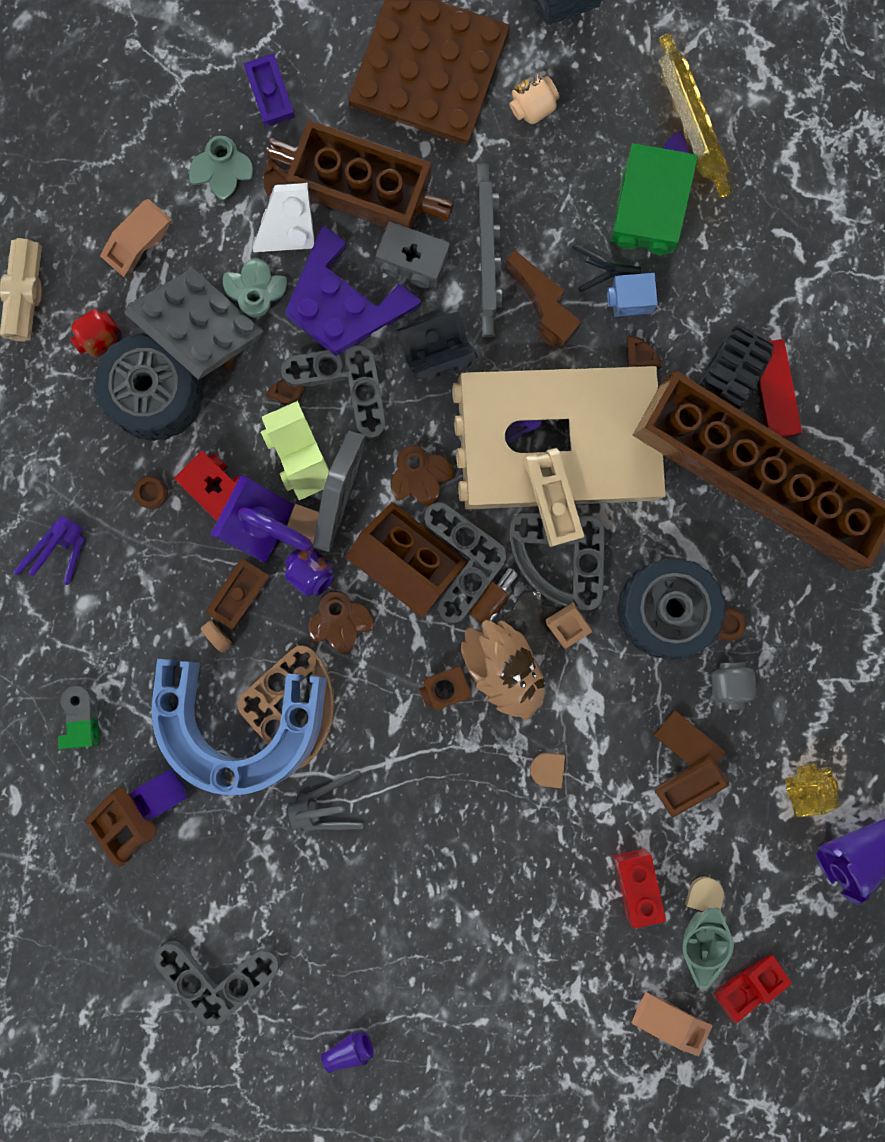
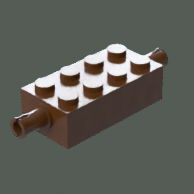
[265,119,454,229]

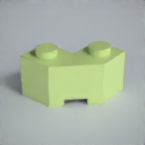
[261,401,329,500]

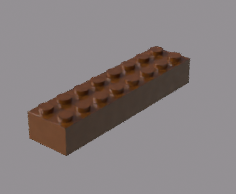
[632,371,885,571]

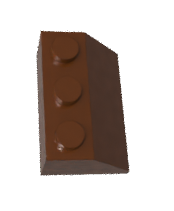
[345,502,468,618]

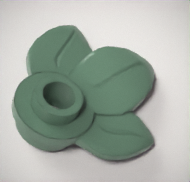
[189,136,253,200]
[223,258,287,318]

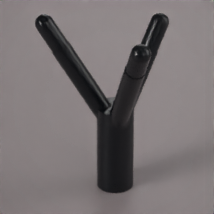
[572,243,641,292]

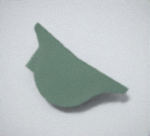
[682,907,734,989]

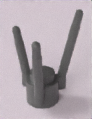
[288,771,364,831]

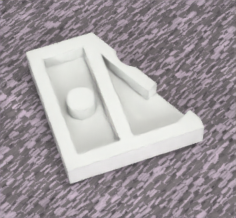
[253,183,315,252]

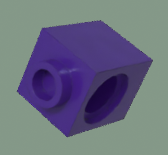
[128,768,188,821]

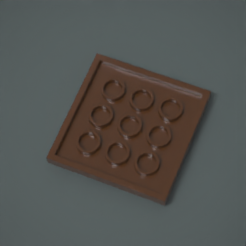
[348,0,510,146]

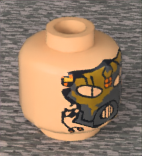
[509,73,559,124]

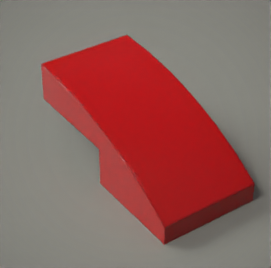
[713,955,792,1023]

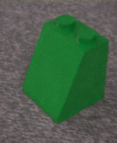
[610,143,698,255]

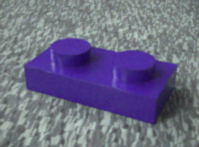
[243,53,295,127]

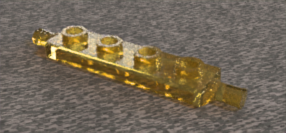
[658,33,733,198]

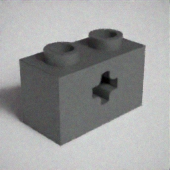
[375,221,450,288]

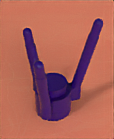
[13,516,86,585]

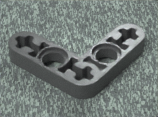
[281,345,385,440]
[424,503,506,623]
[154,940,281,1026]

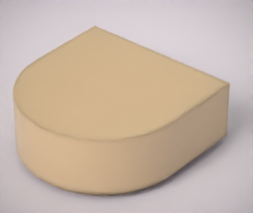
[685,876,724,911]

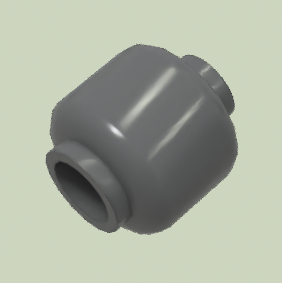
[711,662,757,710]

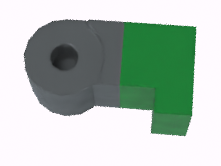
[58,686,100,749]

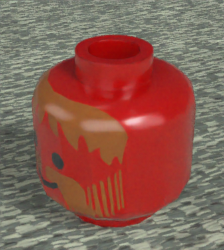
[70,309,121,358]

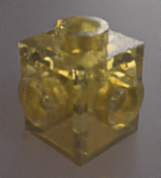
[785,764,841,817]

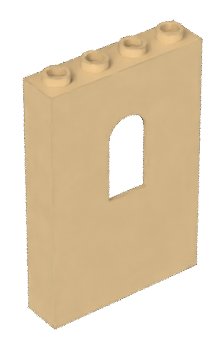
[452,366,666,509]

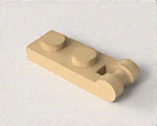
[524,448,584,547]

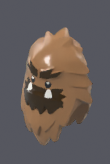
[461,620,546,721]

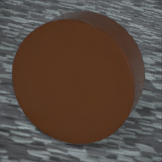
[133,476,168,509]
[716,608,746,641]

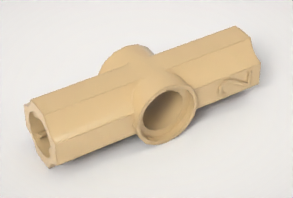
[0,238,42,342]

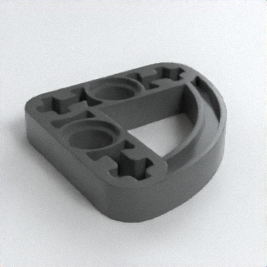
[313,431,366,552]
[509,513,604,611]

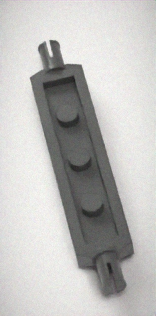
[475,163,502,338]

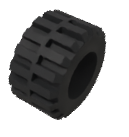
[698,325,773,410]

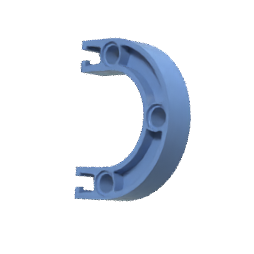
[151,659,327,795]

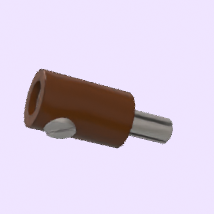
[468,568,518,624]

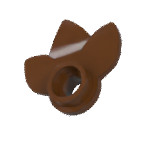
[390,445,454,506]
[308,590,374,654]

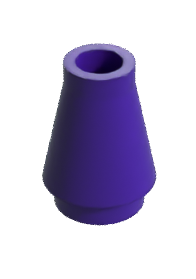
[321,1031,374,1073]

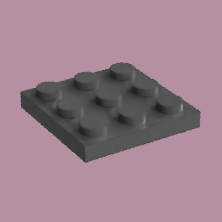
[125,268,264,380]

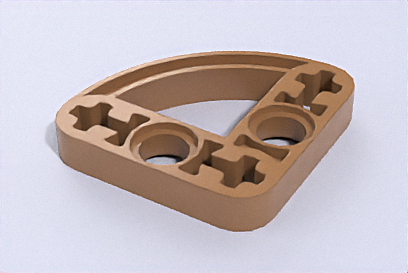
[238,645,335,769]

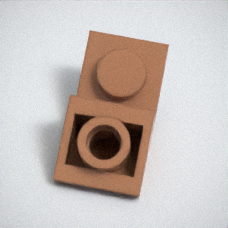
[100,199,172,277]
[631,992,713,1056]

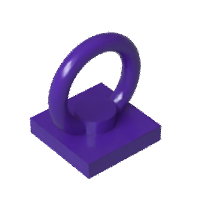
[210,475,312,563]

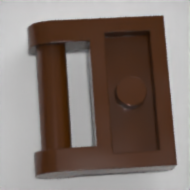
[84,786,157,867]

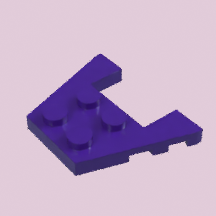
[285,226,421,356]

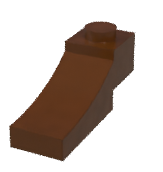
[505,250,581,349]

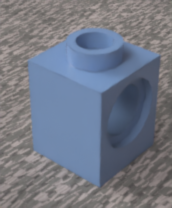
[607,273,658,317]

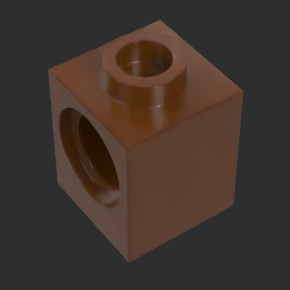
[419,665,472,711]

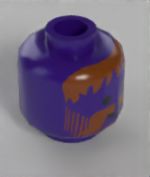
[285,547,334,596]

